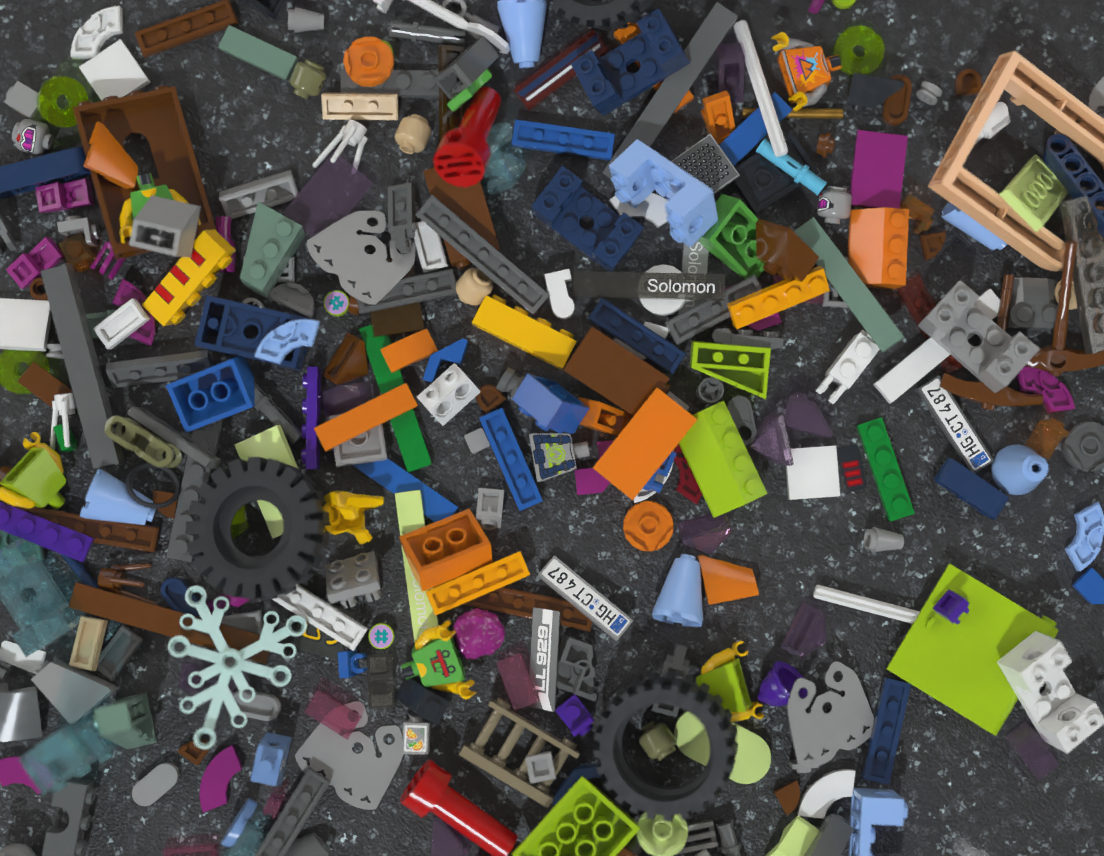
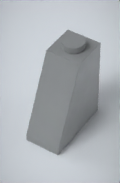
[31,659,118,726]

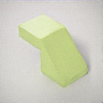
[765,815,819,856]

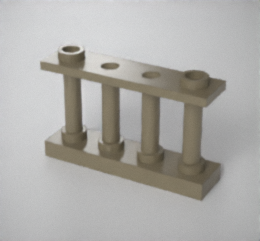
[459,697,580,808]

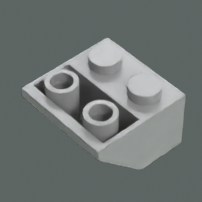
[129,196,201,258]

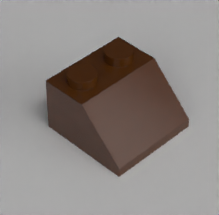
[756,219,819,282]

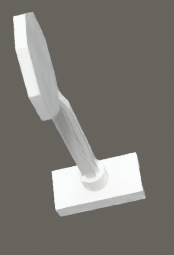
[373,0,510,54]

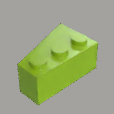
[689,340,771,399]

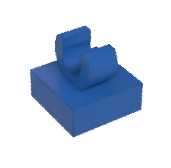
[338,649,367,678]

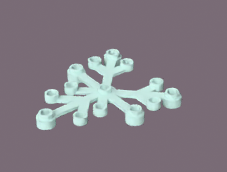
[168,586,307,749]

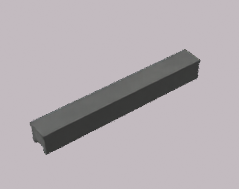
[41,263,125,469]

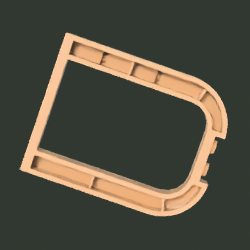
[928,51,1104,271]

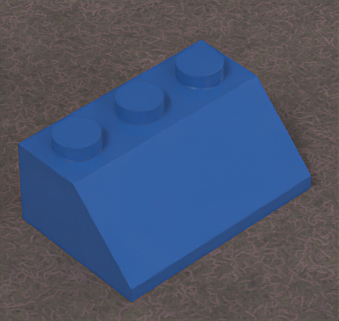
[166,356,255,433]

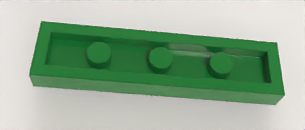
[856,417,915,522]

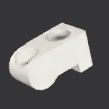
[544,269,574,320]

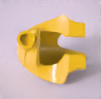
[322,491,384,544]

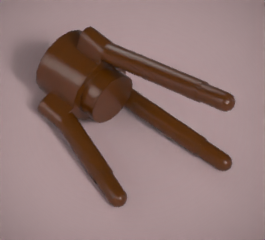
[98,563,159,605]

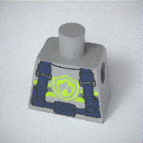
[529,433,590,482]

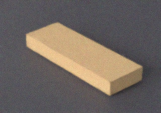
[321,93,399,120]

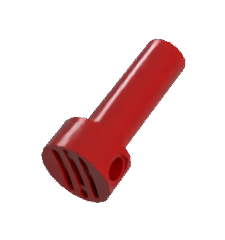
[434,87,502,187]
[400,759,518,856]

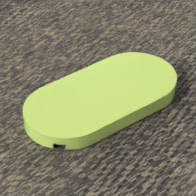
[674,711,771,784]

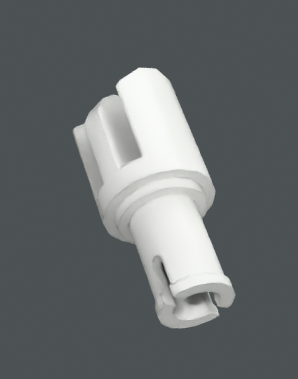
[975,102,1010,143]

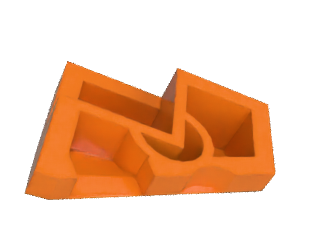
[84,122,138,189]
[697,555,759,605]

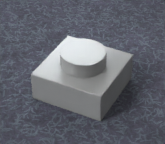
[525,751,556,784]

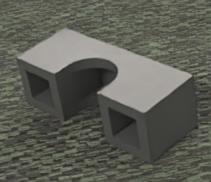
[42,776,96,856]

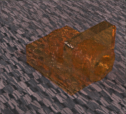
[900,194,935,235]
[59,232,96,272]
[1024,418,1069,459]

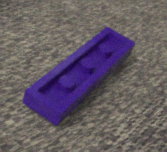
[302,367,321,470]
[0,501,95,562]

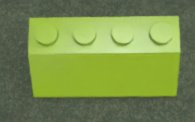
[679,401,767,518]

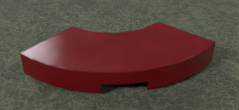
[674,444,702,505]

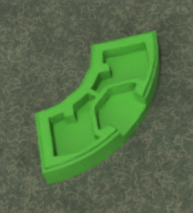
[447,68,492,112]

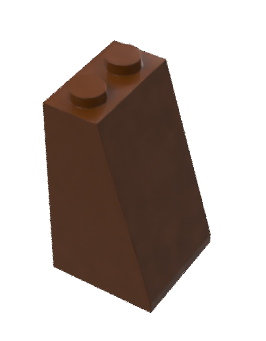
[423,167,500,269]
[564,327,671,416]

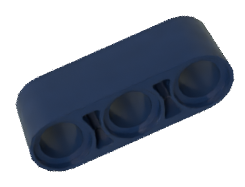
[933,458,1009,520]

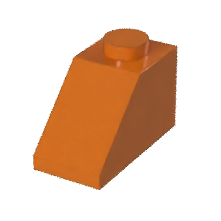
[578,397,632,437]

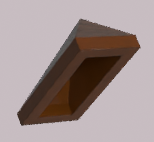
[322,332,368,385]

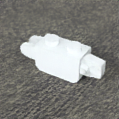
[816,330,880,404]

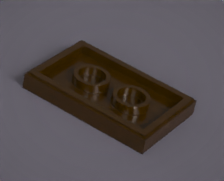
[369,258,424,338]

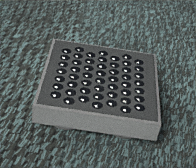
[670,134,739,194]

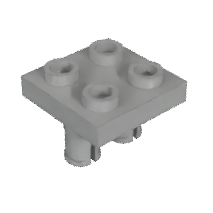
[325,551,381,609]

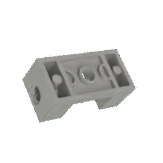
[918,280,1039,393]

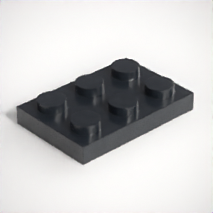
[732,131,819,215]

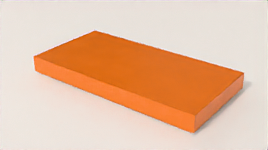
[593,388,697,500]

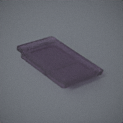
[283,151,374,237]

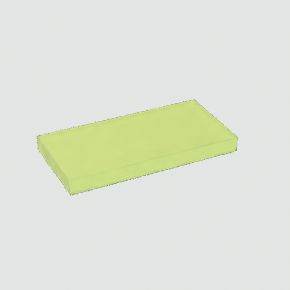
[1000,154,1068,232]
[235,425,298,539]

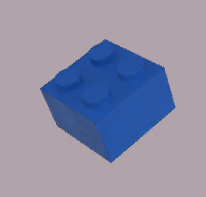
[512,374,590,434]

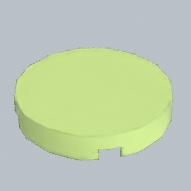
[637,812,688,856]

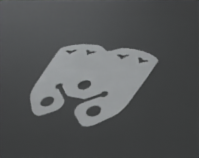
[307,211,416,305]
[788,661,874,767]
[295,701,403,810]

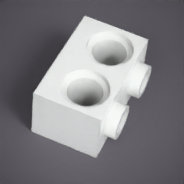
[417,363,480,426]

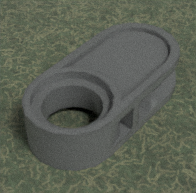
[726,396,757,445]

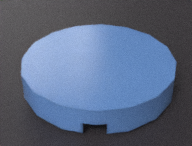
[221,798,257,848]

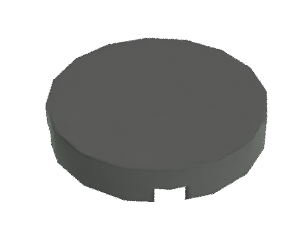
[1063,422,1104,472]

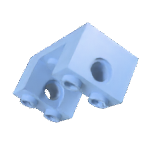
[609,139,718,247]
[848,787,908,856]

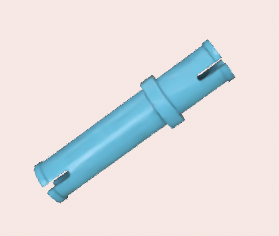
[756,138,827,196]

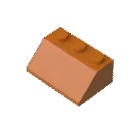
[848,207,909,289]
[399,508,493,592]

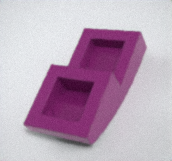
[35,179,94,213]
[6,237,66,289]

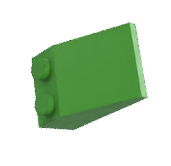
[698,194,764,280]

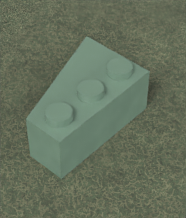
[240,202,305,298]
[93,692,157,749]

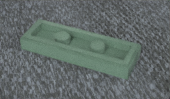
[218,25,298,81]

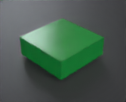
[53,424,78,452]

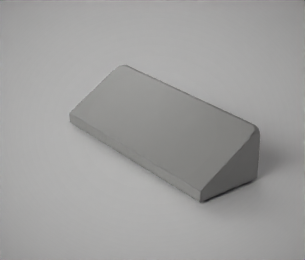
[219,170,300,219]

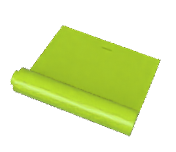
[886,564,1059,736]

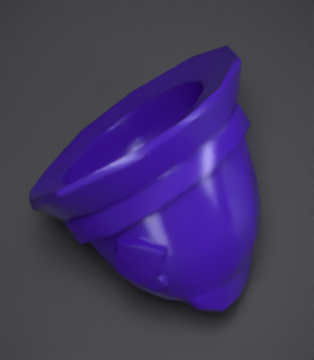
[758,661,808,707]

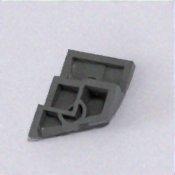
[0,682,42,742]

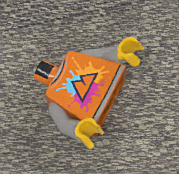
[771,32,841,111]

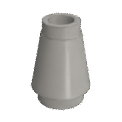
[288,7,324,33]
[864,527,904,552]

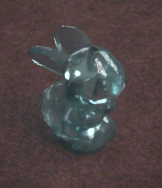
[484,123,526,194]

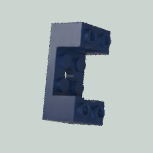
[570,8,691,116]
[531,166,644,274]
[194,295,308,372]

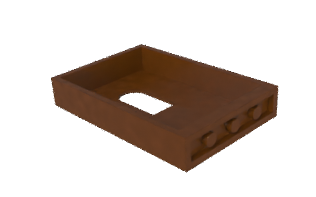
[72,85,216,260]

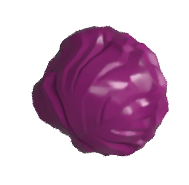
[453,608,505,660]

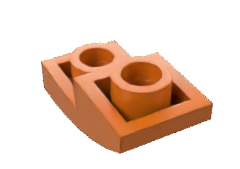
[380,329,438,373]

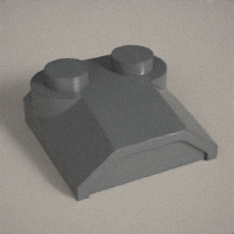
[1006,277,1058,331]

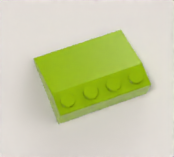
[512,776,640,856]

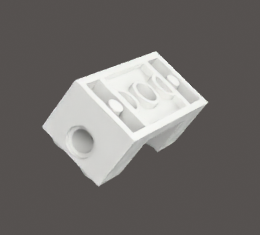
[997,631,1104,754]

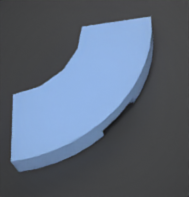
[255,319,321,364]
[1065,502,1104,571]

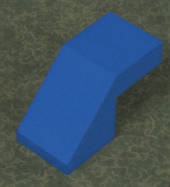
[423,339,469,383]

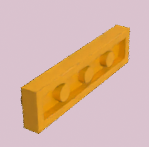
[727,266,830,329]
[426,551,530,615]

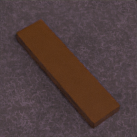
[134,0,239,58]

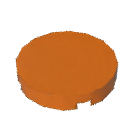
[343,36,394,87]
[623,501,673,551]

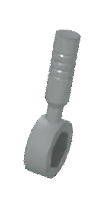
[442,0,501,34]

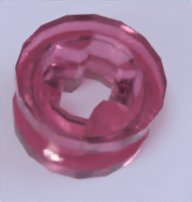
[263,793,284,820]

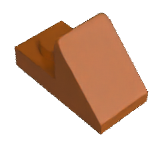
[701,91,736,144]

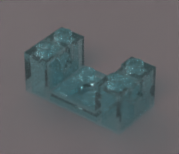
[0,538,80,657]
[19,713,118,795]

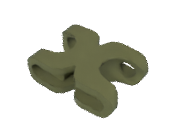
[104,416,184,468]

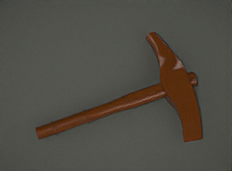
[1025,241,1104,376]
[939,275,1043,410]

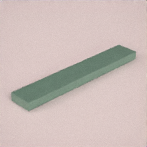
[793,217,904,353]

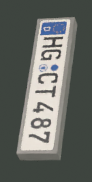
[538,555,633,642]

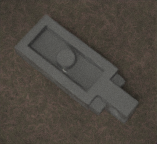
[388,182,416,254]
[651,643,690,717]

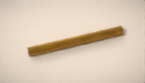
[742,108,843,119]

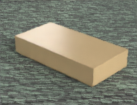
[69,615,108,671]

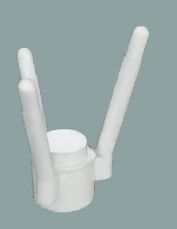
[313,119,368,174]
[50,393,79,450]

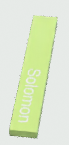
[395,490,439,643]

